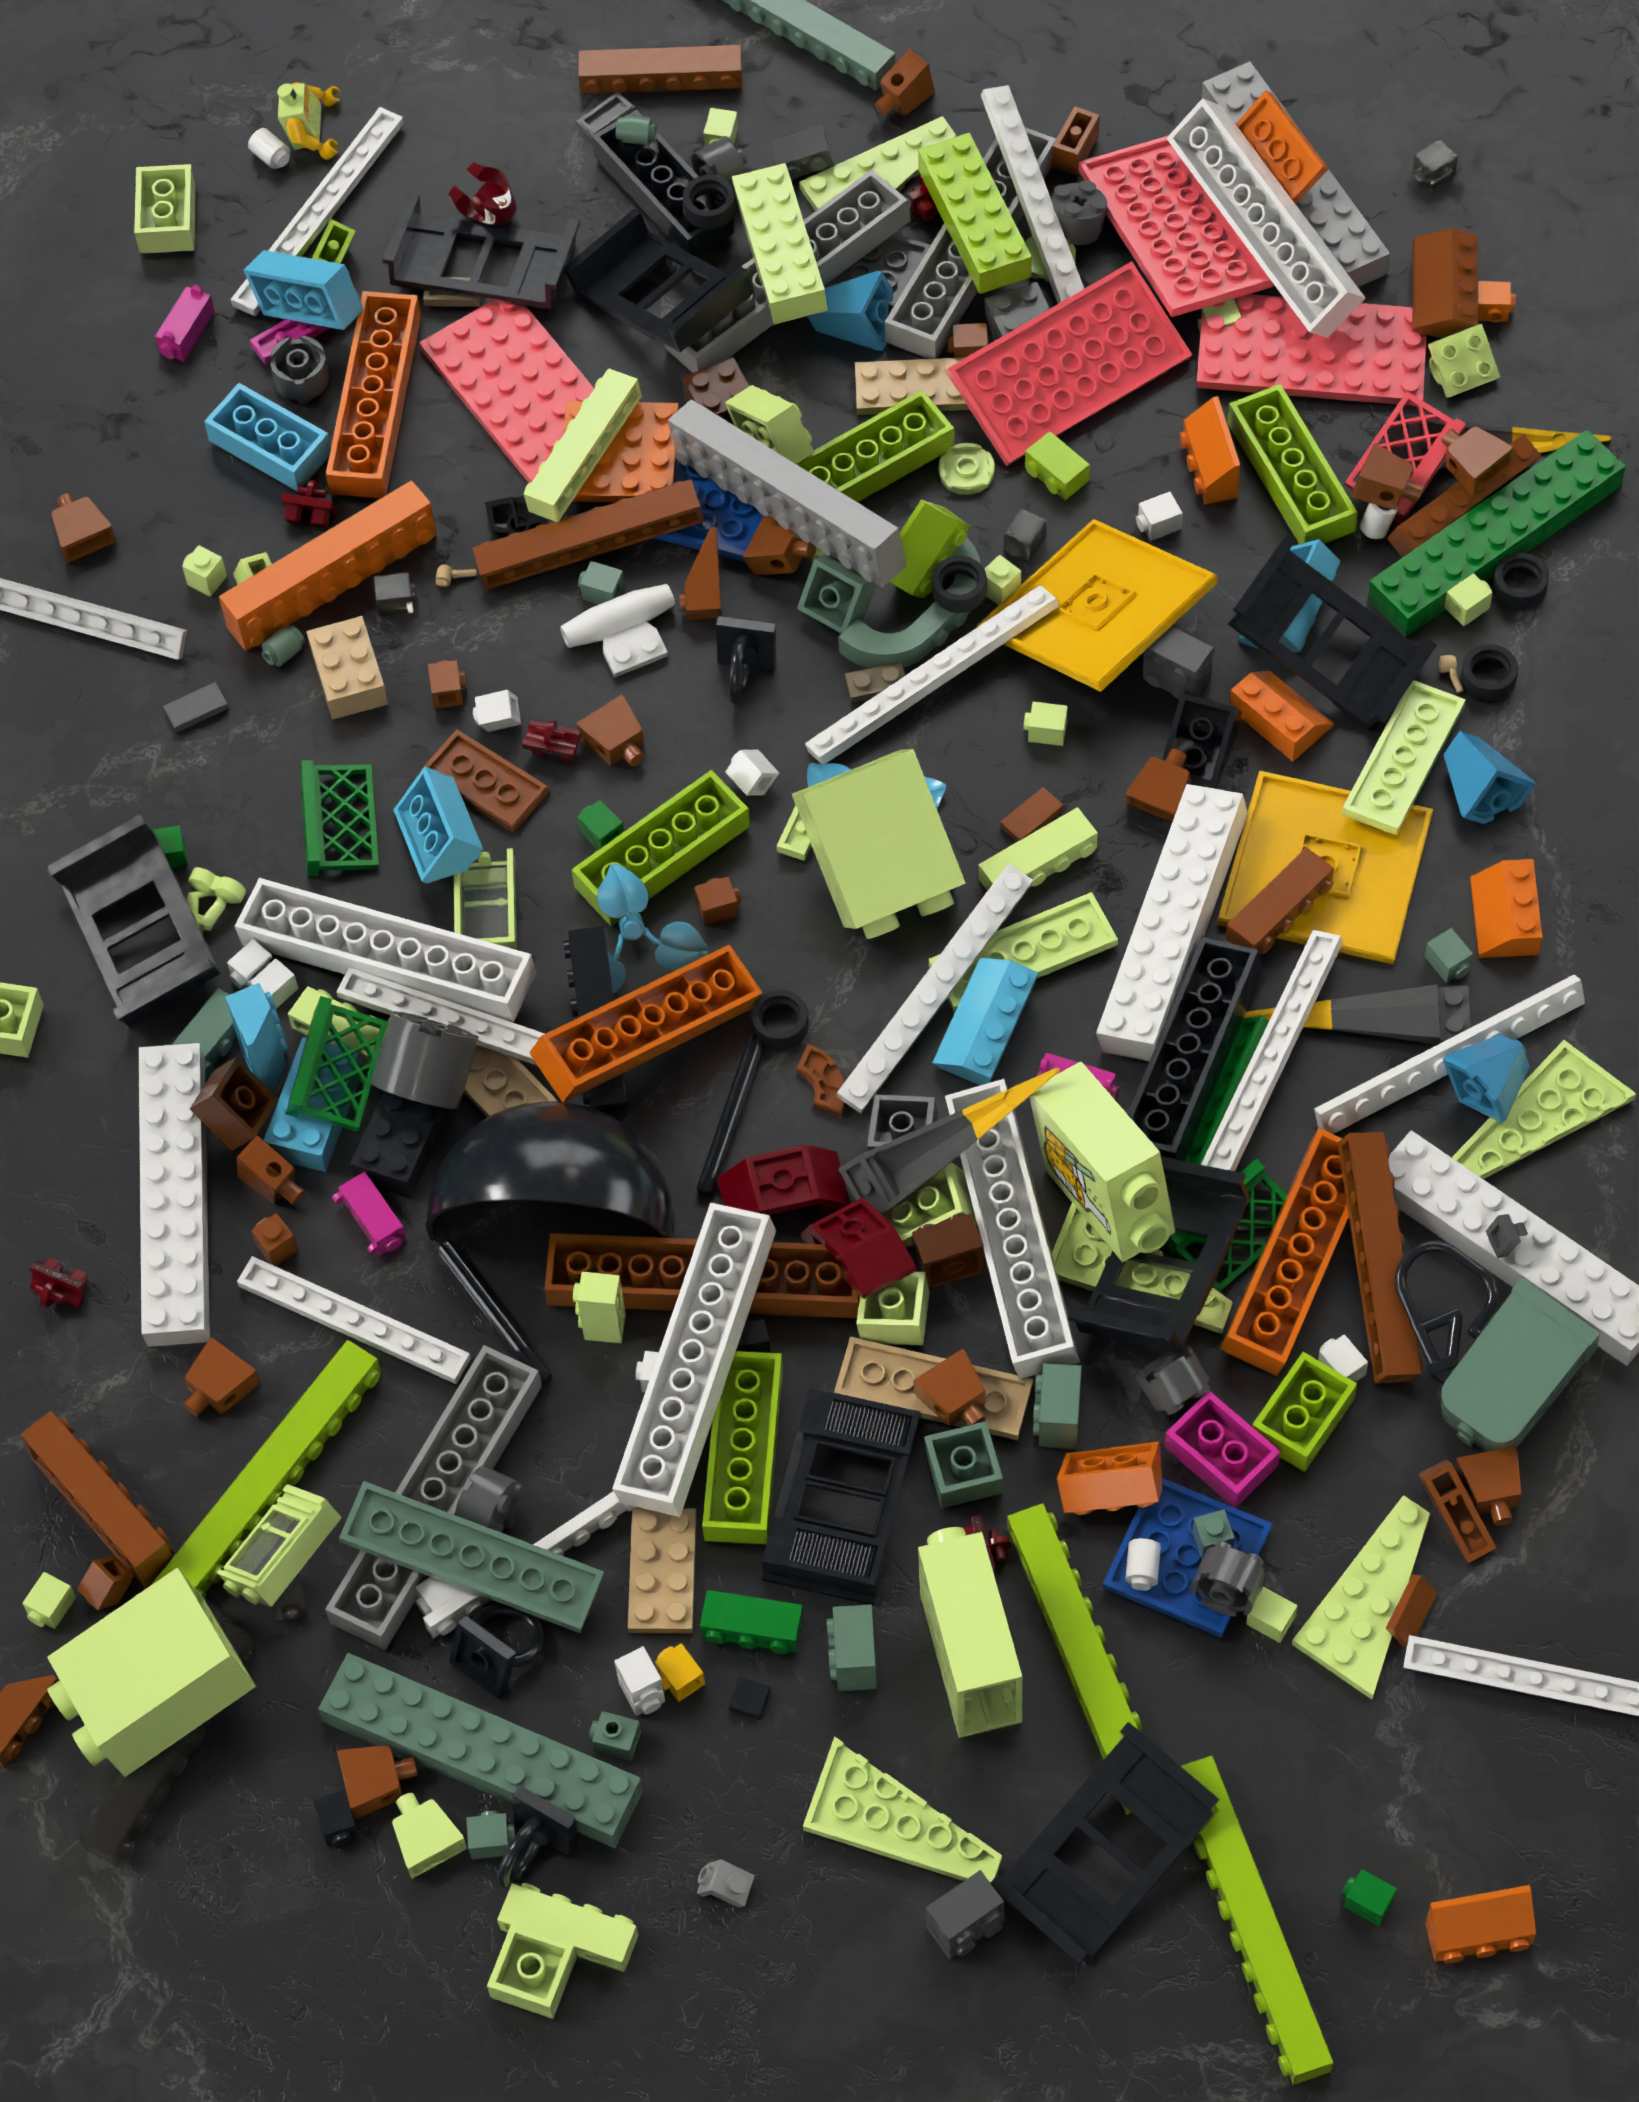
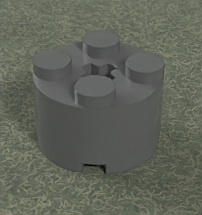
[691,136,748,200]
[1052,180,1107,245]
[270,336,330,404]
[1136,1345,1210,1415]
[455,1465,525,1533]
[1191,1541,1266,1616]

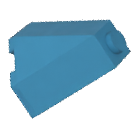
[807,271,893,351]
[1444,731,1536,824]
[1443,1034,1530,1123]

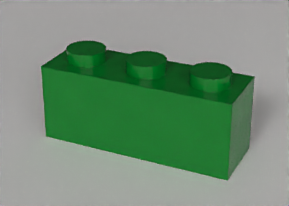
[700,1590,804,1654]

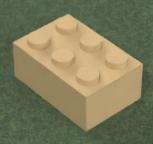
[306,616,388,720]

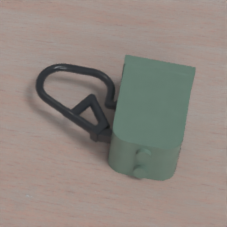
[1394,1241,1600,1452]

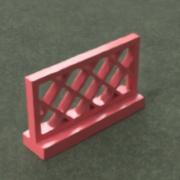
[1344,392,1466,524]

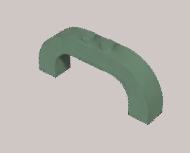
[838,538,981,668]

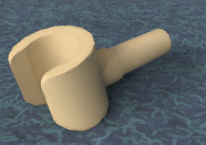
[435,565,476,587]
[1438,655,1464,694]

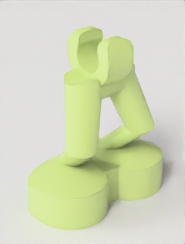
[187,867,247,933]

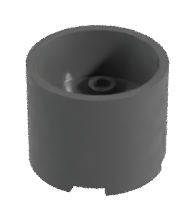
[370,1011,479,1109]

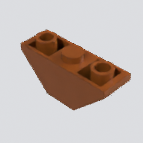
[0,1675,58,1767]

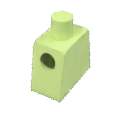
[392,1793,467,1879]

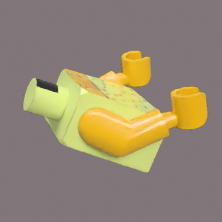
[277,82,340,160]

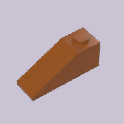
[680,527,722,620]
[1418,1459,1496,1563]

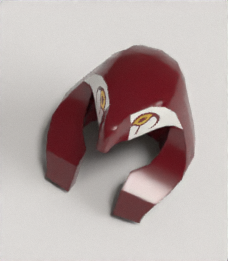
[448,161,517,226]

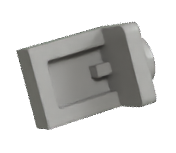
[697,1859,755,1908]

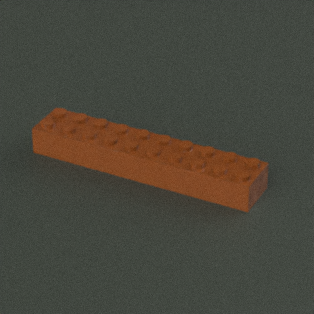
[545,1233,860,1318]

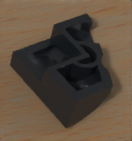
[485,496,549,535]

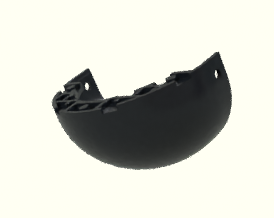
[426,1101,674,1240]

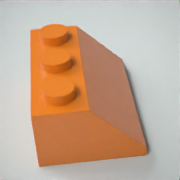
[1179,396,1240,505]
[1229,671,1334,762]
[1470,859,1543,958]
[1057,1442,1162,1515]
[1425,1885,1536,1964]

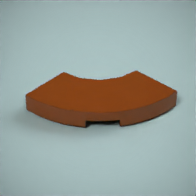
[796,1044,846,1118]

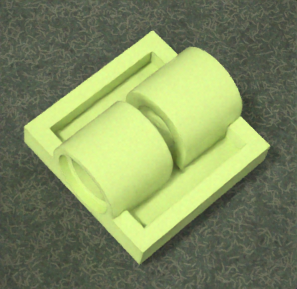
[1428,324,1500,398]

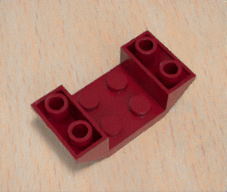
[717,1144,851,1215]
[801,1197,917,1299]

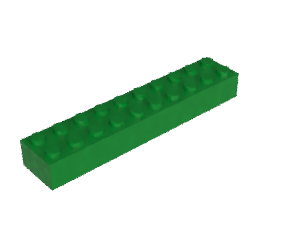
[1367,430,1626,638]

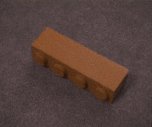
[1226,847,1334,954]

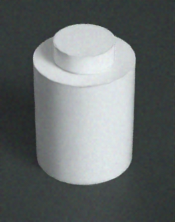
[248,128,290,169]
[1360,503,1398,539]
[1125,1538,1161,1591]

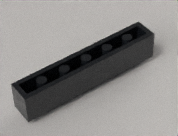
[563,926,628,1112]

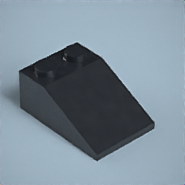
[1162,693,1243,789]

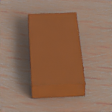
[1000,787,1064,842]
[1385,1574,1438,1647]

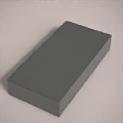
[576,92,635,140]
[163,682,229,733]

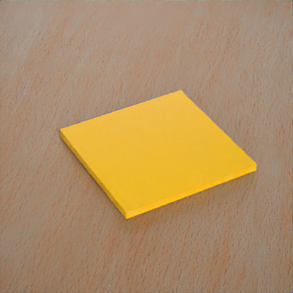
[977,519,1219,692]
[1217,770,1433,965]

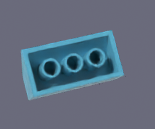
[1237,539,1340,653]
[393,766,483,883]
[932,958,1038,1085]
[225,983,289,1093]

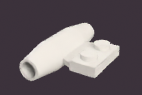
[560,584,675,678]

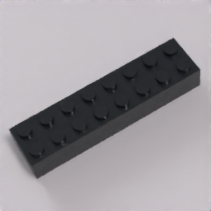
[1127,937,1263,1161]

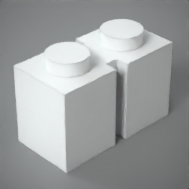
[227,939,298,1008]
[614,1646,665,1716]

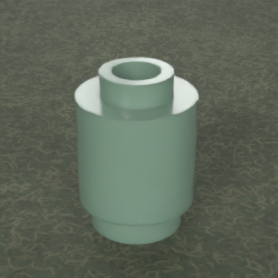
[616,115,657,145]
[262,625,305,667]

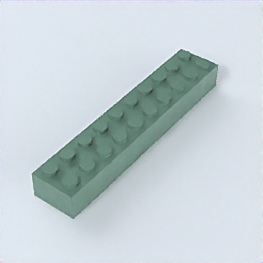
[318,1653,643,1848]

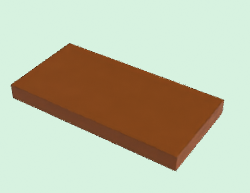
[421,729,550,833]

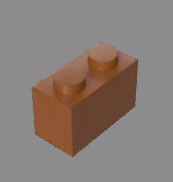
[1052,106,1100,176]

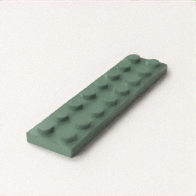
[339,1481,604,1633]

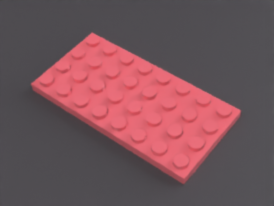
[1078,136,1273,317]
[946,261,1192,466]
[1196,294,1426,406]
[419,299,594,483]

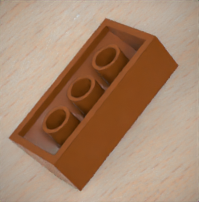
[1412,228,1478,338]

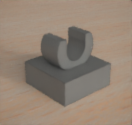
[1485,1214,1528,1258]

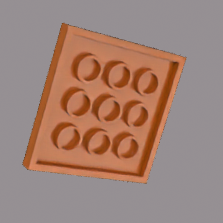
[1236,90,1329,204]
[563,401,679,502]

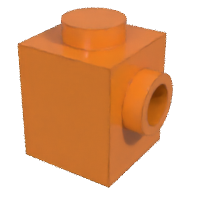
[1478,281,1516,322]

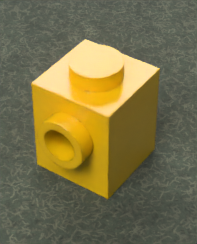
[655,1643,705,1702]

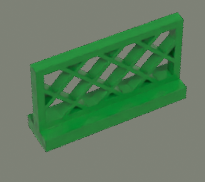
[300,760,379,876]
[285,996,388,1132]
[1164,1158,1287,1293]

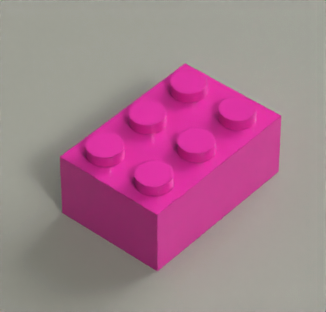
[1165,1391,1280,1508]

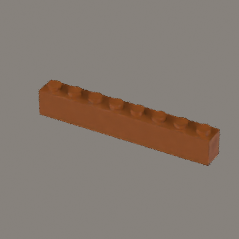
[472,479,704,590]
[1338,1132,1423,1384]

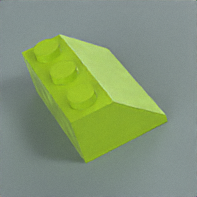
[889,500,971,598]

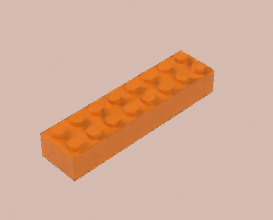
[326,291,421,498]
[219,480,437,651]
[529,944,763,1103]
[1220,1128,1349,1376]

